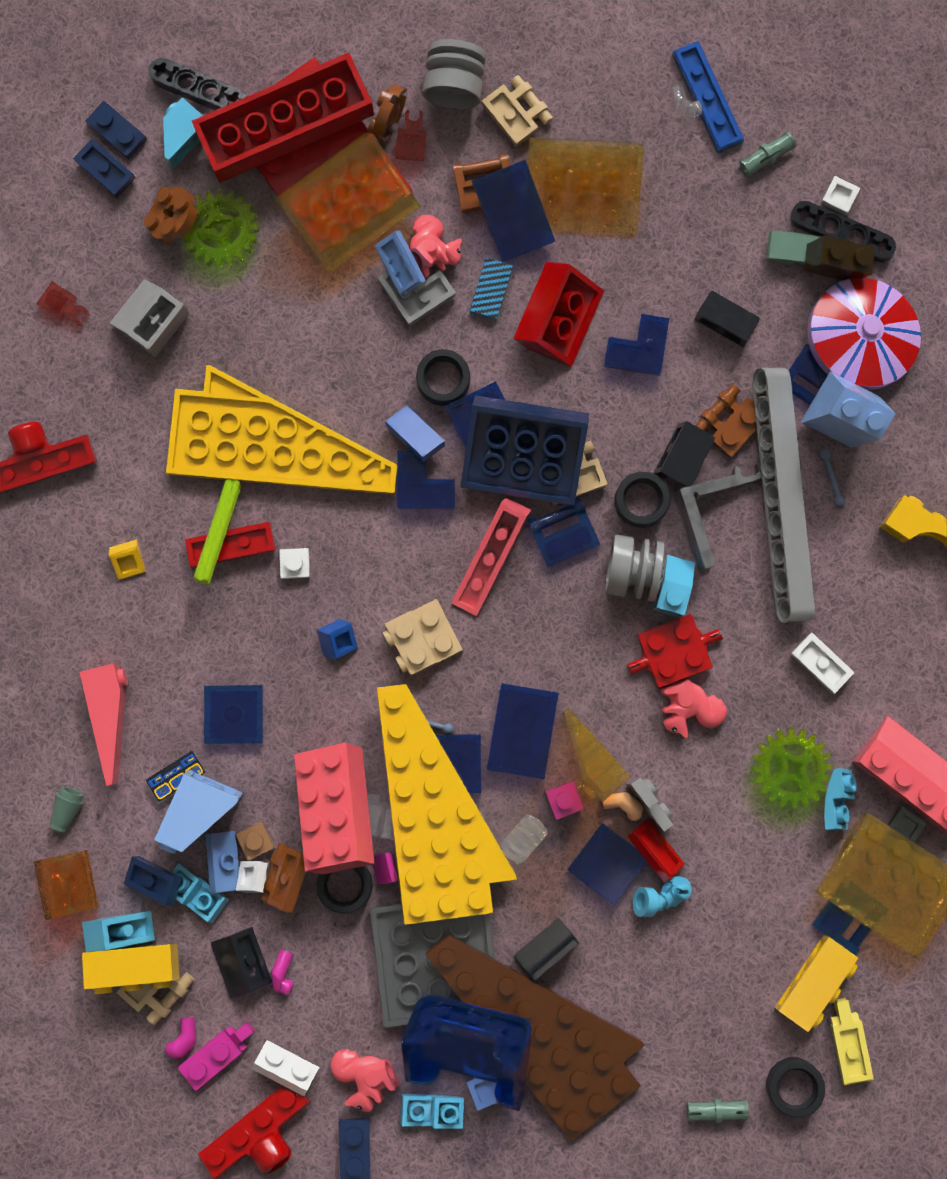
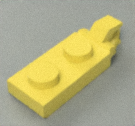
[830,998,874,1086]

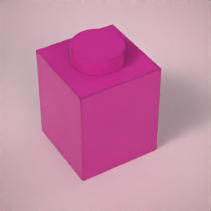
[545,781,584,820]

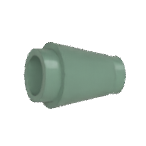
[49,786,84,832]

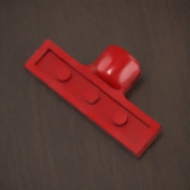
[0,422,97,493]
[198,1085,311,1179]

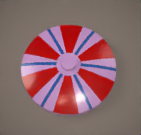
[807,278,921,390]

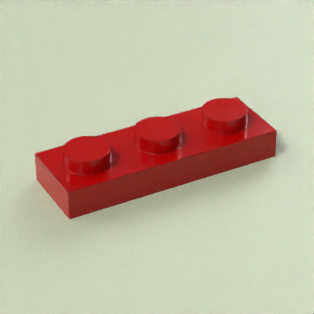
[185,522,276,568]

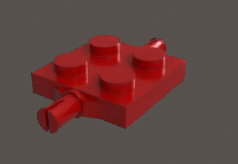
[627,614,723,689]

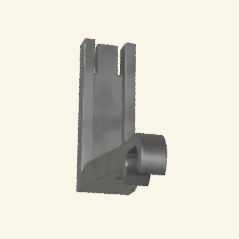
[674,459,762,572]

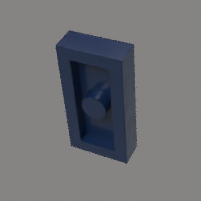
[85,101,147,160]
[73,138,135,198]
[124,856,182,906]
[339,1118,371,1179]

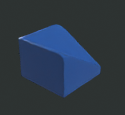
[317,619,358,660]

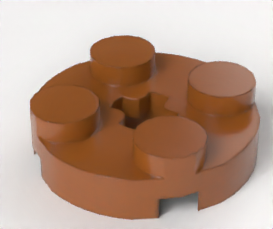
[368,84,407,142]
[144,186,197,244]

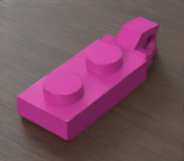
[178,1021,255,1091]

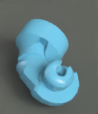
[633,876,692,918]

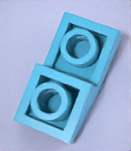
[824,768,857,831]
[172,863,230,924]
[400,1094,464,1129]

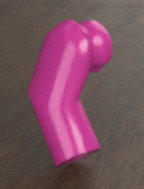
[271,950,294,996]
[165,1017,196,1059]

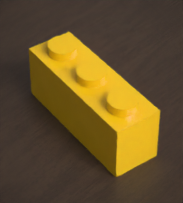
[774,935,858,1032]
[82,944,180,994]

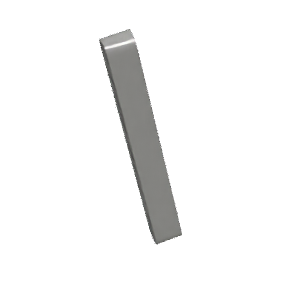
[752,368,815,623]

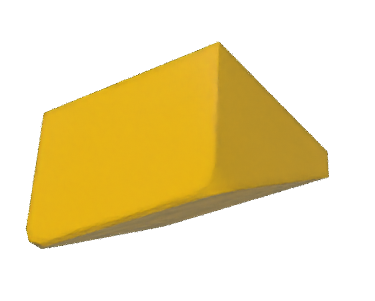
[109,540,146,580]

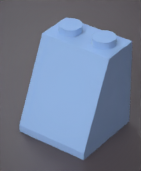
[801,371,896,448]
[154,770,243,854]

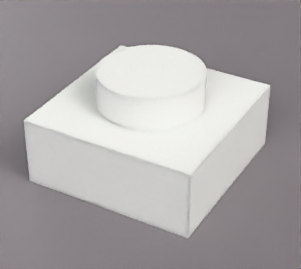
[821,176,860,216]
[280,548,310,579]
[236,861,268,893]

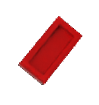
[627,818,685,883]

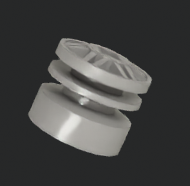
[422,39,486,109]
[605,534,666,602]

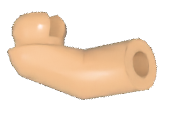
[602,792,643,821]

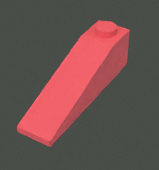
[451,497,531,616]
[79,663,128,786]

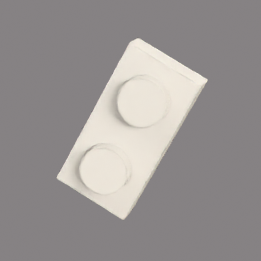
[791,633,855,694]
[252,1040,319,1096]

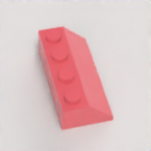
[852,716,947,834]

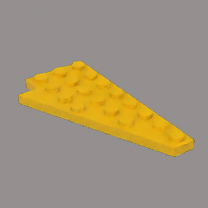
[166,365,398,495]
[376,684,517,925]

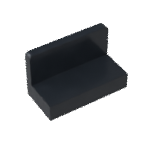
[694,291,760,347]
[653,421,715,487]
[514,917,579,981]
[211,927,272,998]

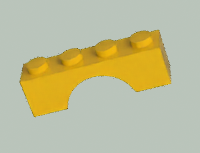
[879,495,947,548]

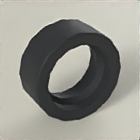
[416,349,471,406]
[614,471,670,528]
[316,866,373,914]
[766,1057,825,1118]

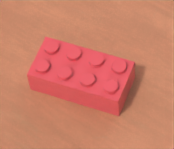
[294,742,374,875]

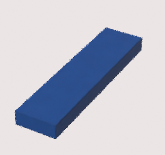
[672,40,744,153]

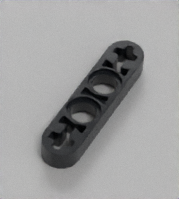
[149,58,246,110]
[790,201,896,262]

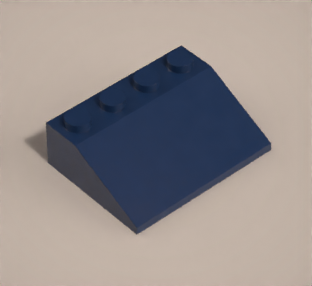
[460,395,589,506]

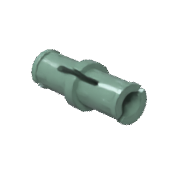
[739,132,796,177]
[687,1099,749,1123]

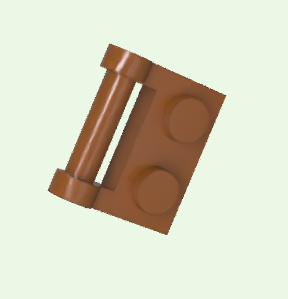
[452,153,517,213]

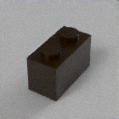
[804,235,875,280]

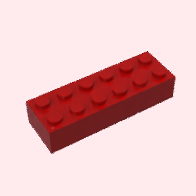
[191,52,374,183]

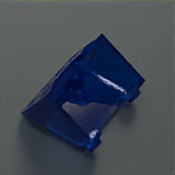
[401,995,532,1111]

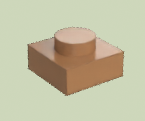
[235,821,275,861]

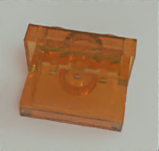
[33,850,99,920]

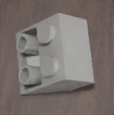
[110,279,190,358]

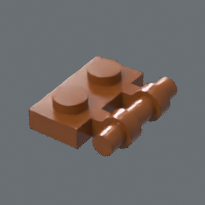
[695,384,757,458]
[260,843,307,913]

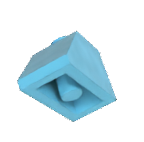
[163,98,203,169]
[652,555,695,618]
[82,911,155,952]

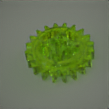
[181,188,260,268]
[751,727,834,809]

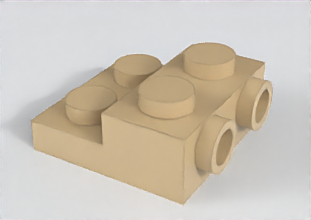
[383,599,463,677]

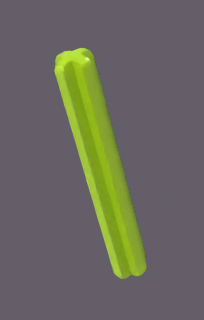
[194,479,241,585]

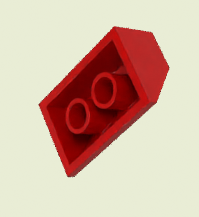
[513,262,605,367]

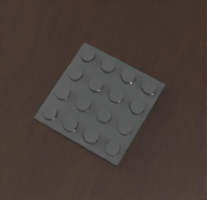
[370,904,495,1028]

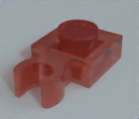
[395,110,427,162]
[36,281,90,326]

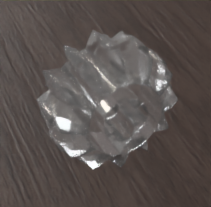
[500,814,548,865]

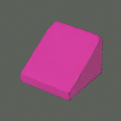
[372,851,398,884]

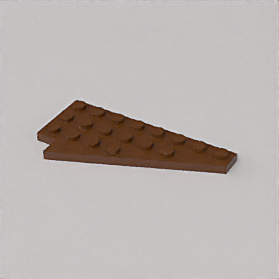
[425,934,645,1141]

